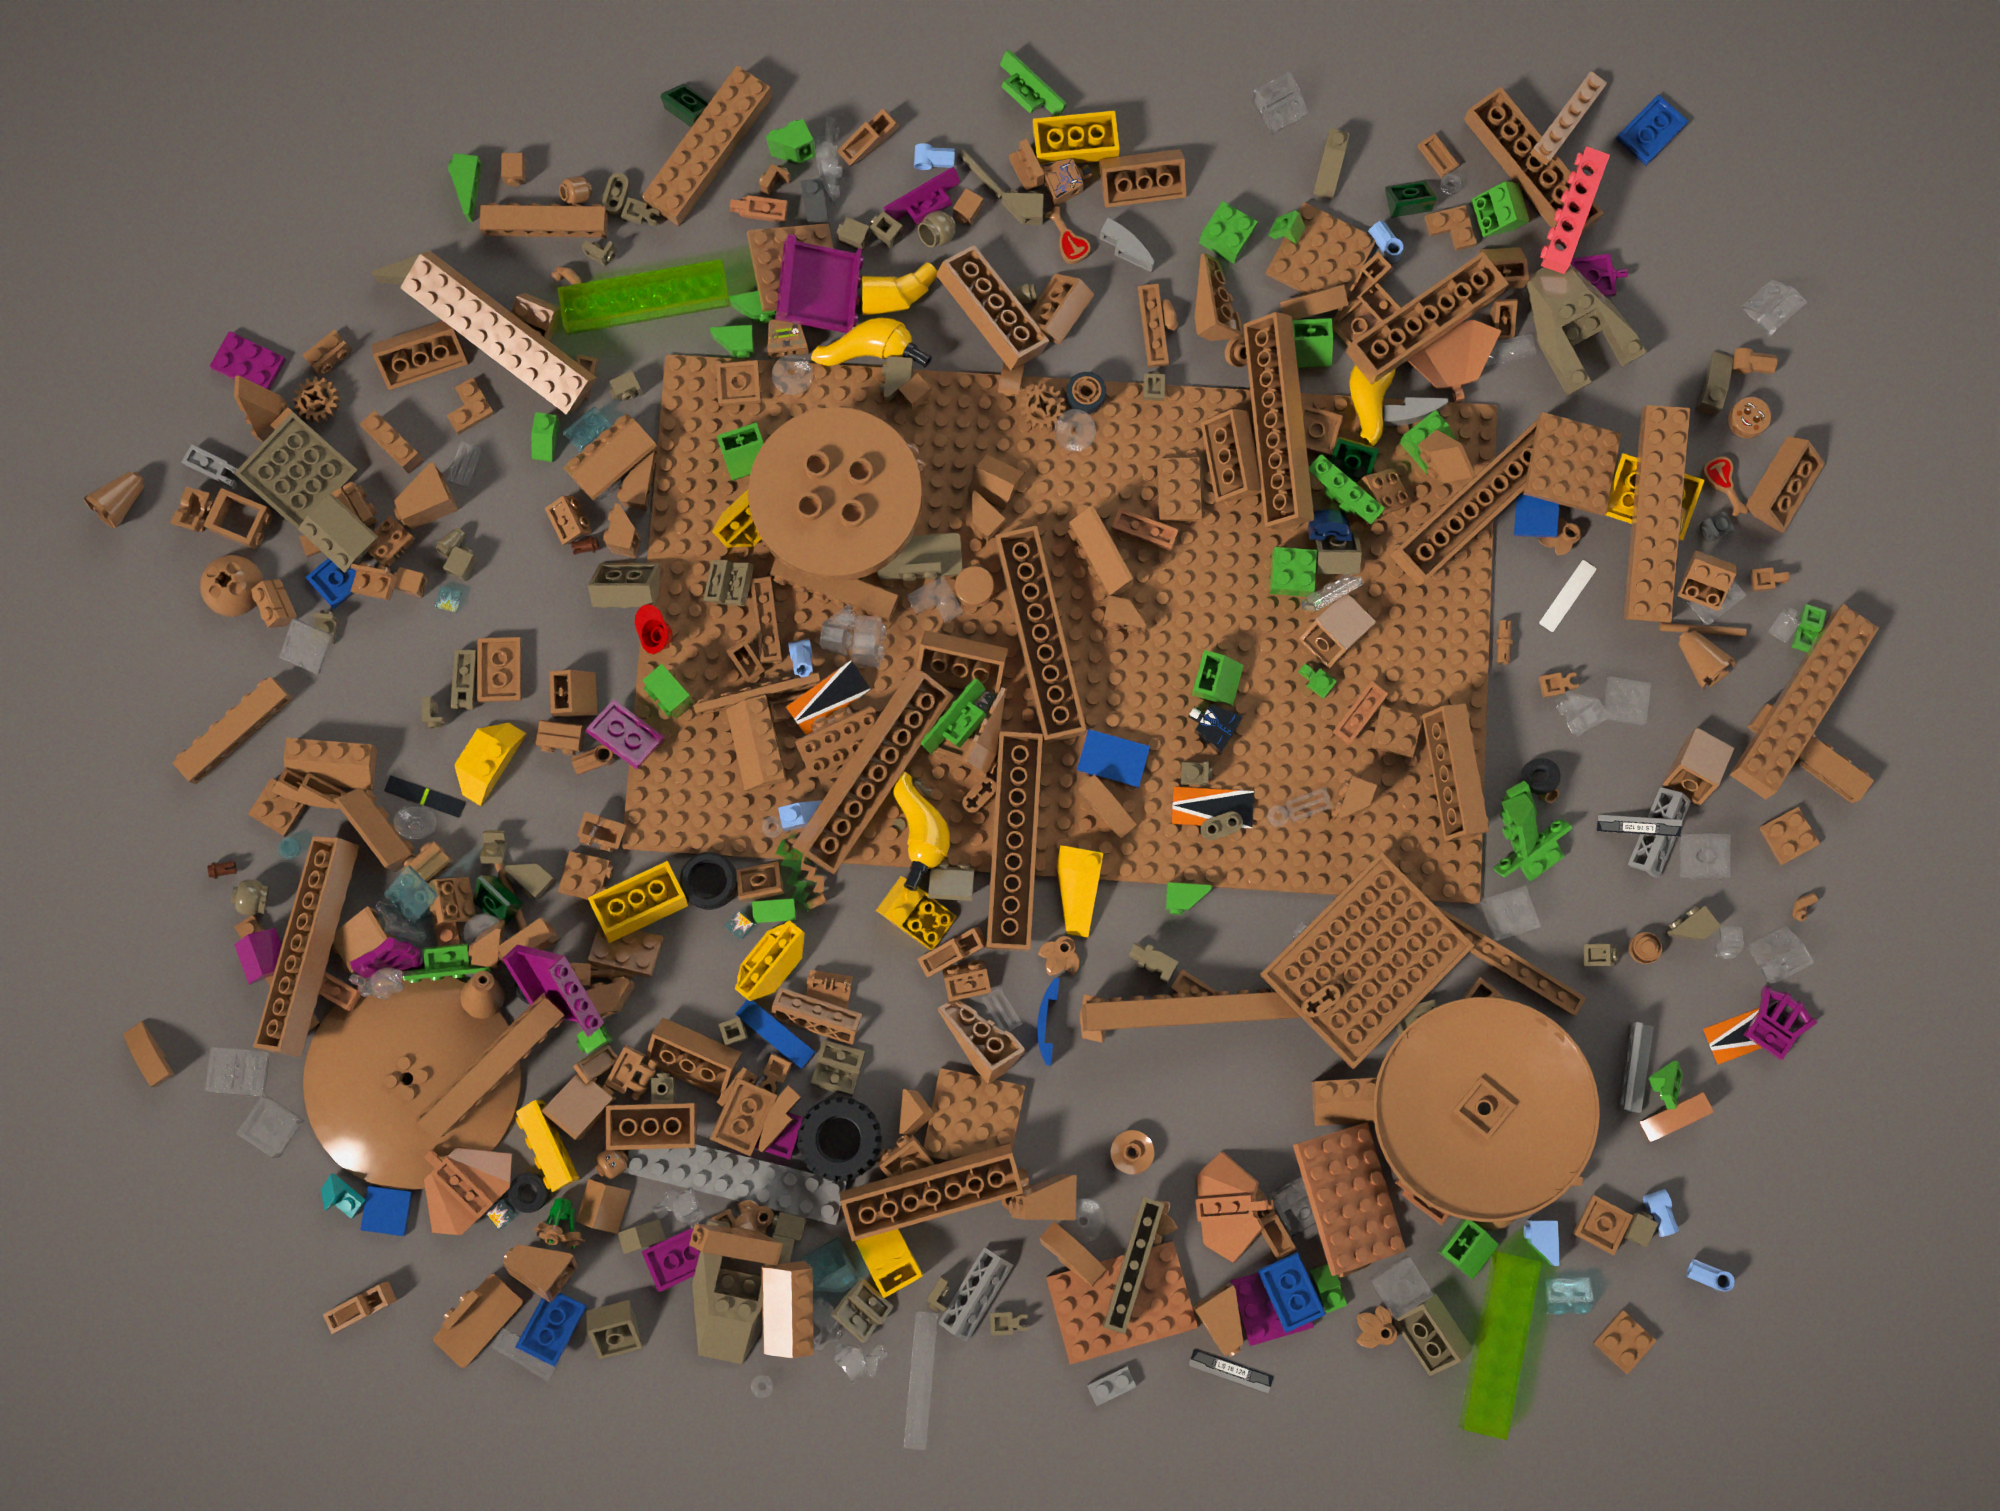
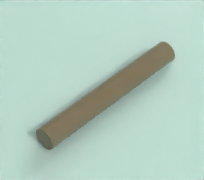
[958,149,1005,199]

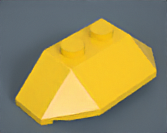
[712,490,761,548]
[454,723,527,806]
[735,921,805,1001]

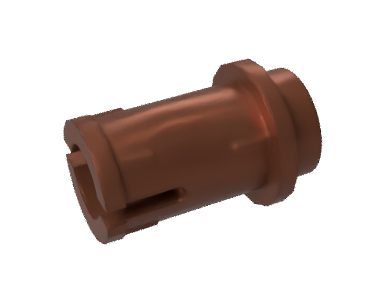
[571,536,600,555]
[207,860,237,879]

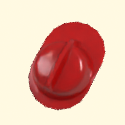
[634,604,673,654]

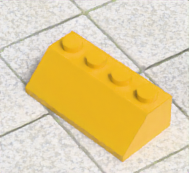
[516,1100,580,1192]

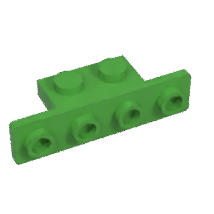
[1000,50,1066,116]
[1309,455,1384,524]
[921,678,987,754]
[1493,819,1572,882]
[402,943,492,983]

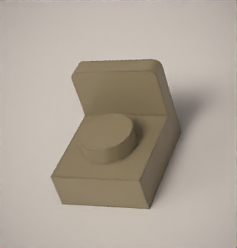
[581,240,616,266]
[1143,371,1165,401]
[311,610,339,644]
[422,696,447,729]
[1181,761,1212,786]
[480,830,507,863]
[1584,944,1618,967]
[926,1276,949,1313]

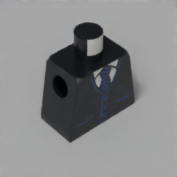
[1188,704,1243,755]

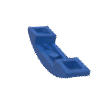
[1037,978,1059,1066]
[735,1000,815,1069]

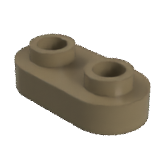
[602,173,630,215]
[1200,812,1243,841]

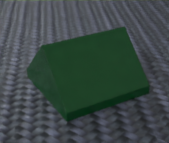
[661,83,710,127]
[1385,180,1436,218]
[1330,436,1379,483]
[473,875,524,926]

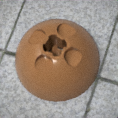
[200,555,264,617]

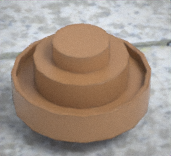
[1225,336,1247,368]
[1629,932,1662,964]

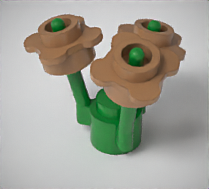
[534,1198,585,1249]

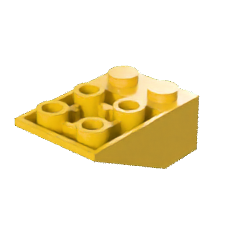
[876,876,957,951]
[855,1229,923,1298]

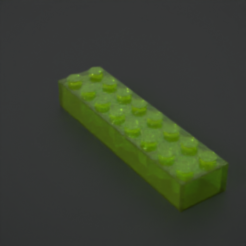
[557,259,732,335]
[1458,1251,1542,1440]

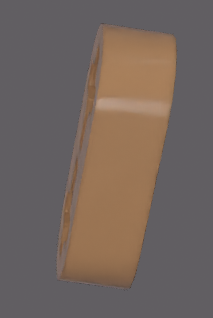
[962,778,996,814]
[1301,985,1340,1018]

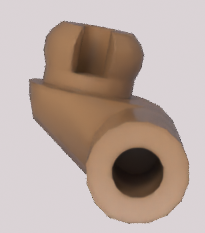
[552,266,583,288]
[1161,299,1178,331]
[1792,893,1818,921]

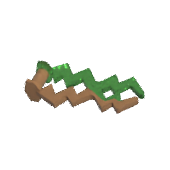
[775,839,827,912]

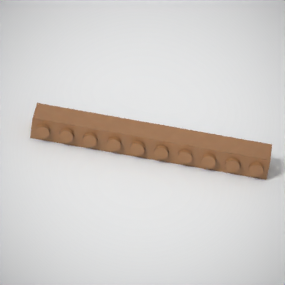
[1081,989,1301,1031]

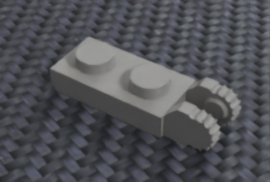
[181,444,237,488]

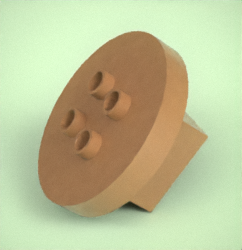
[748,407,923,582]

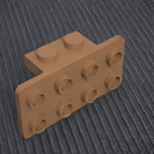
[795,706,878,777]
[433,1274,523,1368]

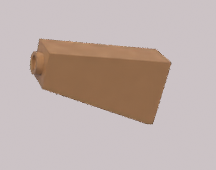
[689,1223,783,1265]

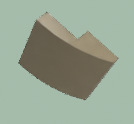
[703,560,754,606]
[811,1040,865,1097]
[831,1279,894,1343]

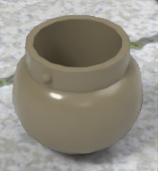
[918,211,956,248]
[231,879,269,916]

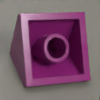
[234,928,282,985]

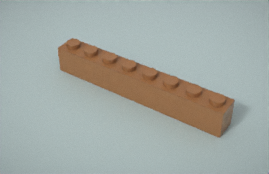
[416,993,564,1141]

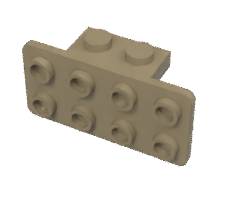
[878,533,962,581]

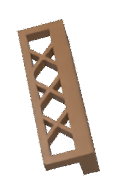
[771,987,862,1045]

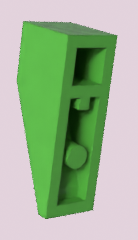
[448,153,482,222]

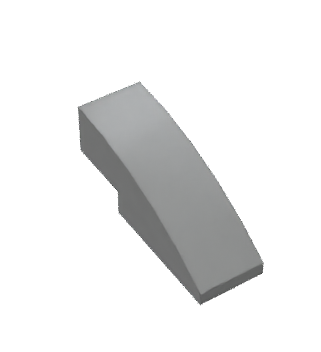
[1100,218,1154,272]
[1382,397,1448,427]

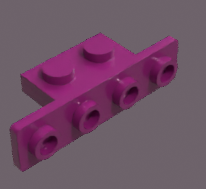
[883,167,960,225]

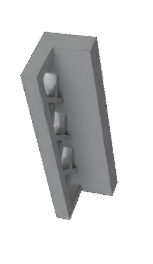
[1628,787,1691,878]
[1618,1022,1653,1113]
[938,1247,1013,1342]

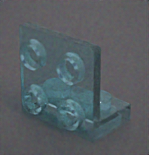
[384,865,438,925]

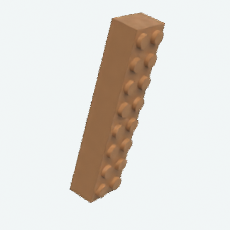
[642,65,773,226]
[1464,86,1604,234]
[1346,252,1509,385]
[840,1144,1023,1241]

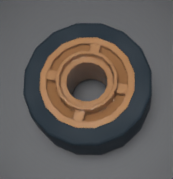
[1067,372,1106,414]

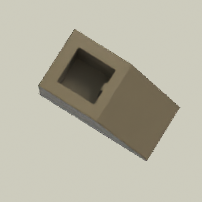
[1002,190,1043,225]
[880,356,913,403]
[504,864,556,899]
[1666,905,1722,941]

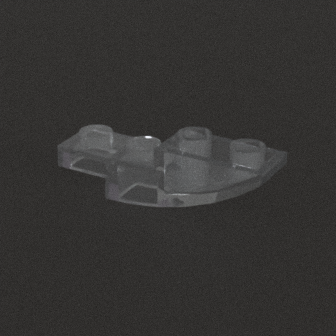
[816,117,843,205]

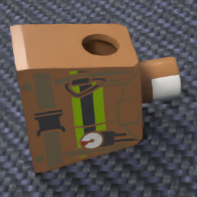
[768,319,809,359]

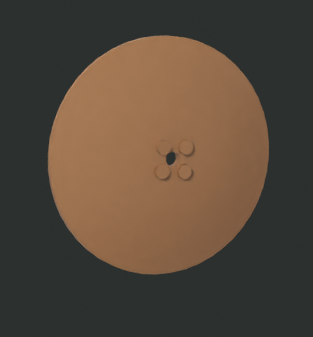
[303,971,522,1190]
[1373,997,1600,1222]

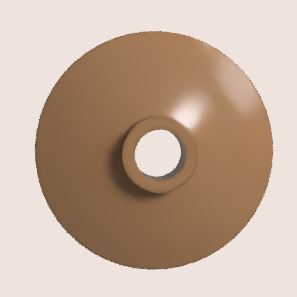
[1110,1130,1154,1175]

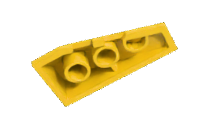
[1057,845,1103,938]

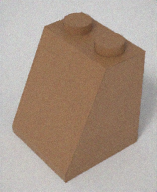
[394,462,458,530]
[1299,592,1376,669]
[1662,727,1734,806]
[331,906,398,974]
[541,1073,617,1140]
[1009,1174,1077,1220]
[503,1244,578,1303]
[1192,1283,1244,1357]

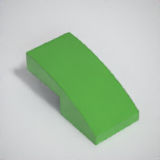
[1791,604,1826,652]
[752,898,796,923]

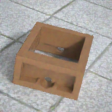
[203,488,273,549]
[496,917,560,965]

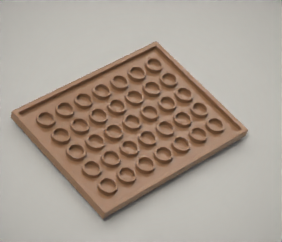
[1259,852,1474,1069]

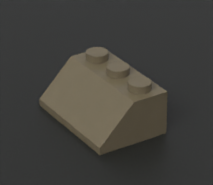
[298,493,378,573]
[588,563,661,608]
[1392,1293,1473,1376]

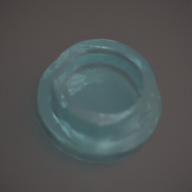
[278,837,300,859]

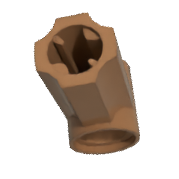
[1733,348,1777,374]
[571,744,616,775]

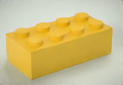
[1033,111,1120,165]
[588,861,688,943]

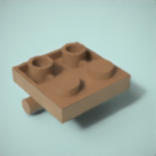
[427,877,477,926]

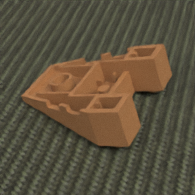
[1332,252,1401,346]

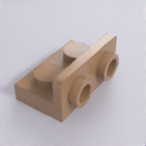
[1009,138,1044,191]
[302,329,352,376]
[545,496,592,545]
[350,562,397,601]
[943,960,991,1002]

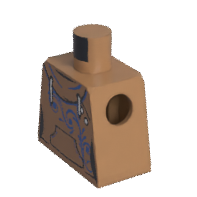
[1040,159,1092,206]

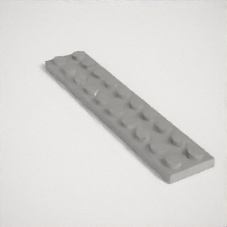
[623,1144,847,1225]

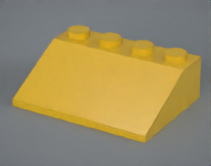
[1605,453,1704,541]

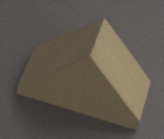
[618,1219,666,1254]

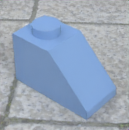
[778,800,822,832]
[1524,1220,1559,1266]

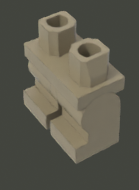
[1129,943,1178,984]

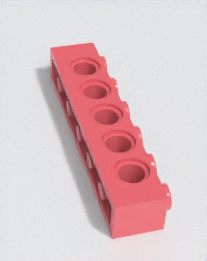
[1540,146,1610,274]

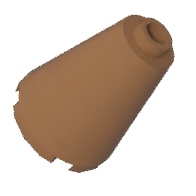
[83,471,145,529]
[1678,630,1737,690]
[460,971,505,1019]

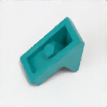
[321,1173,366,1219]

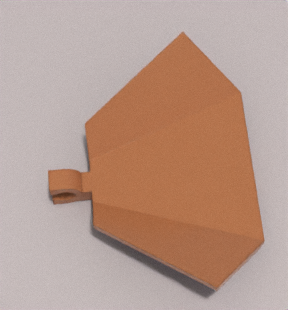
[1407,320,1502,403]
[424,1147,512,1235]
[1195,1152,1274,1263]

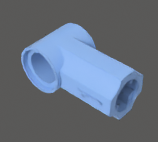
[914,143,955,170]
[1368,220,1403,263]
[788,639,813,678]
[1643,1189,1679,1237]
[1686,1259,1735,1292]

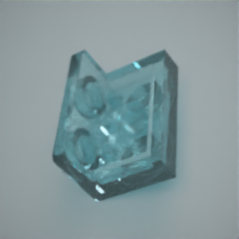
[563,406,612,453]
[1544,1278,1594,1315]

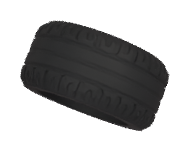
[680,852,738,910]

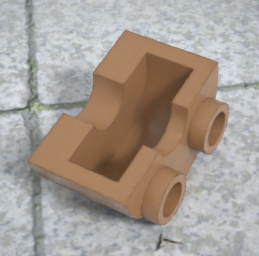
[170,487,214,532]
[577,811,626,853]

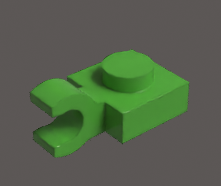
[1298,664,1337,699]

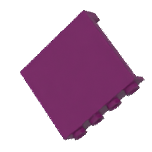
[775,234,864,333]
[502,944,604,1037]

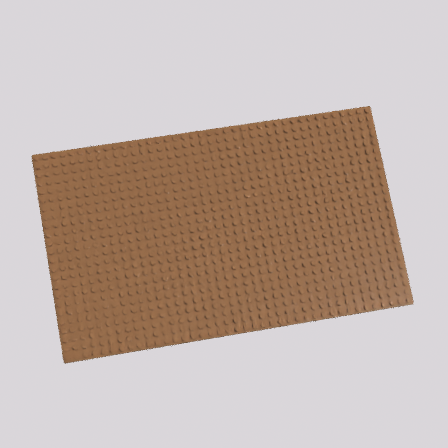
[622,355,1497,904]

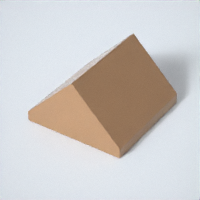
[967,454,1024,510]
[736,861,785,903]
[576,1179,631,1234]

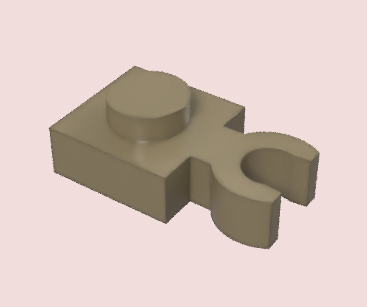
[621,197,661,226]
[990,1311,1028,1336]

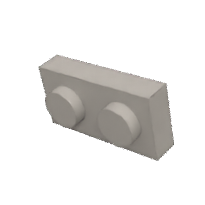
[1087,1366,1137,1406]

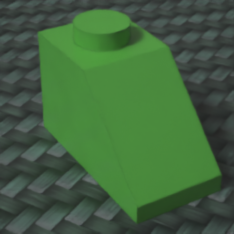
[729,291,776,324]
[710,325,755,359]
[531,412,561,462]
[1165,882,1211,915]
[576,1024,613,1054]

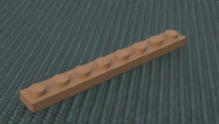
[1436,905,1586,1017]

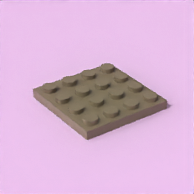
[234,412,358,529]

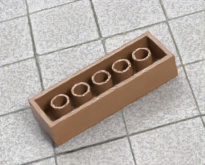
[936,245,1049,371]
[1422,704,1489,841]

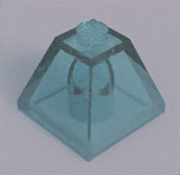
[800,1237,861,1293]

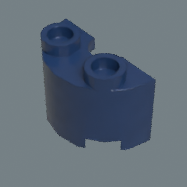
[1308,509,1352,541]

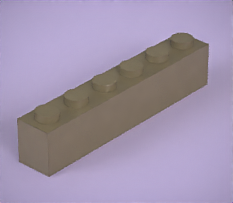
[1103,1196,1164,1334]

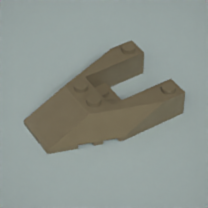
[1527,264,1647,396]
[692,1219,795,1364]

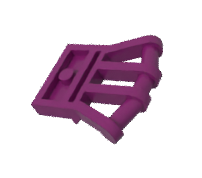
[350,938,424,983]
[1744,986,1818,1060]

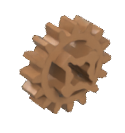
[293,377,341,423]
[1020,384,1066,431]

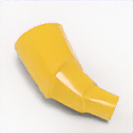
[861,262,937,315]

